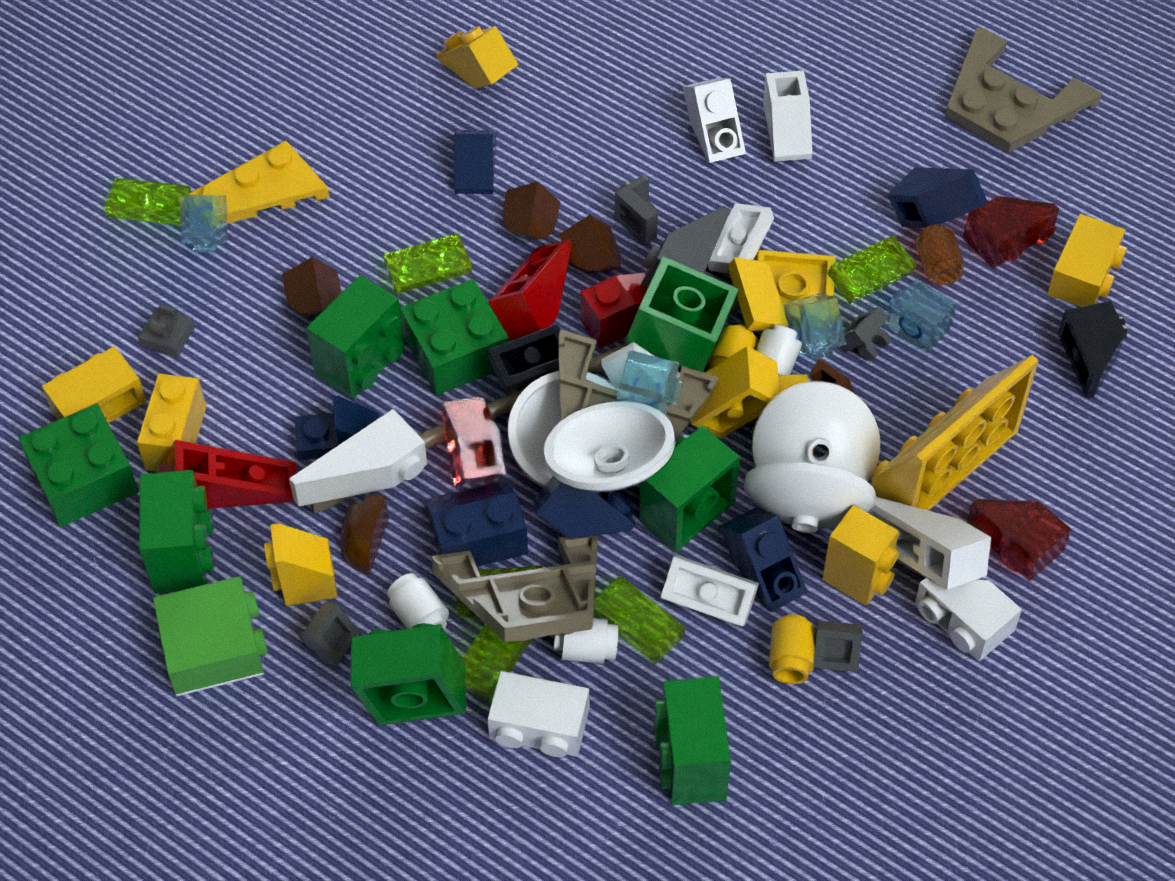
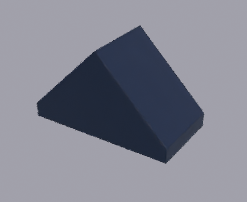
[454,130,497,194]

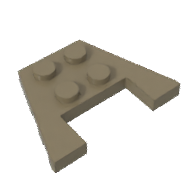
[945,26,1102,153]
[558,329,719,486]
[432,535,598,643]

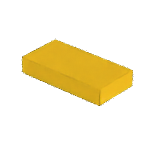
[728,258,789,332]

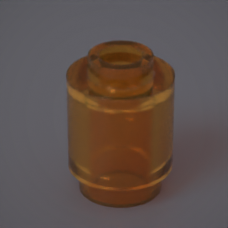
[915,224,964,286]

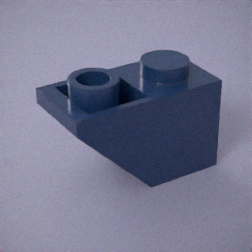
[887,167,988,228]
[533,476,636,538]
[720,507,808,612]

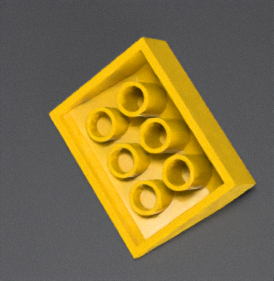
[870,355,1039,511]

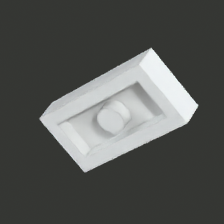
[708,203,774,274]
[661,555,759,627]

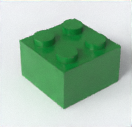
[625,256,739,372]
[306,275,405,400]
[400,278,509,396]
[18,403,139,527]
[639,425,740,553]
[139,470,214,594]
[350,623,466,726]
[654,676,731,805]

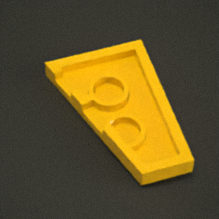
[188,141,330,228]

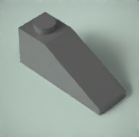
[641,206,731,288]

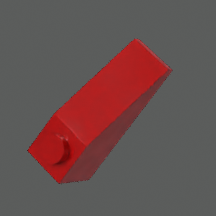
[488,239,572,341]
[580,272,648,349]
[158,440,296,509]

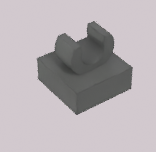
[138,304,195,358]
[834,306,891,361]
[298,602,360,666]
[814,621,863,672]

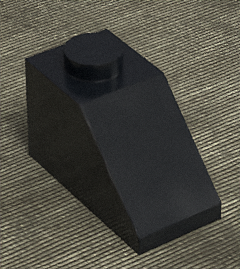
[1058,301,1127,399]
[486,324,560,390]

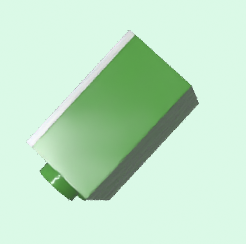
[153,576,268,697]

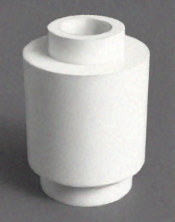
[756,324,802,375]
[387,573,449,629]
[553,618,618,664]

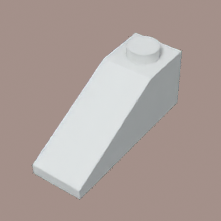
[289,409,427,506]
[868,497,991,590]

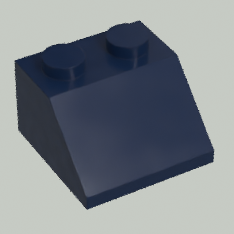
[424,480,528,567]

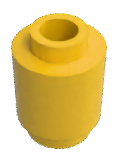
[707,324,759,370]
[769,614,816,684]

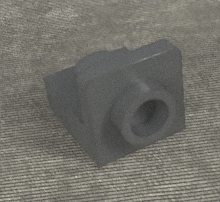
[614,175,658,246]

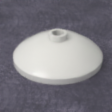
[508,371,618,487]
[752,381,880,482]
[544,401,675,492]
[744,462,876,533]

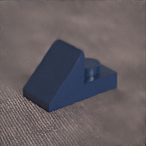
[295,395,379,460]

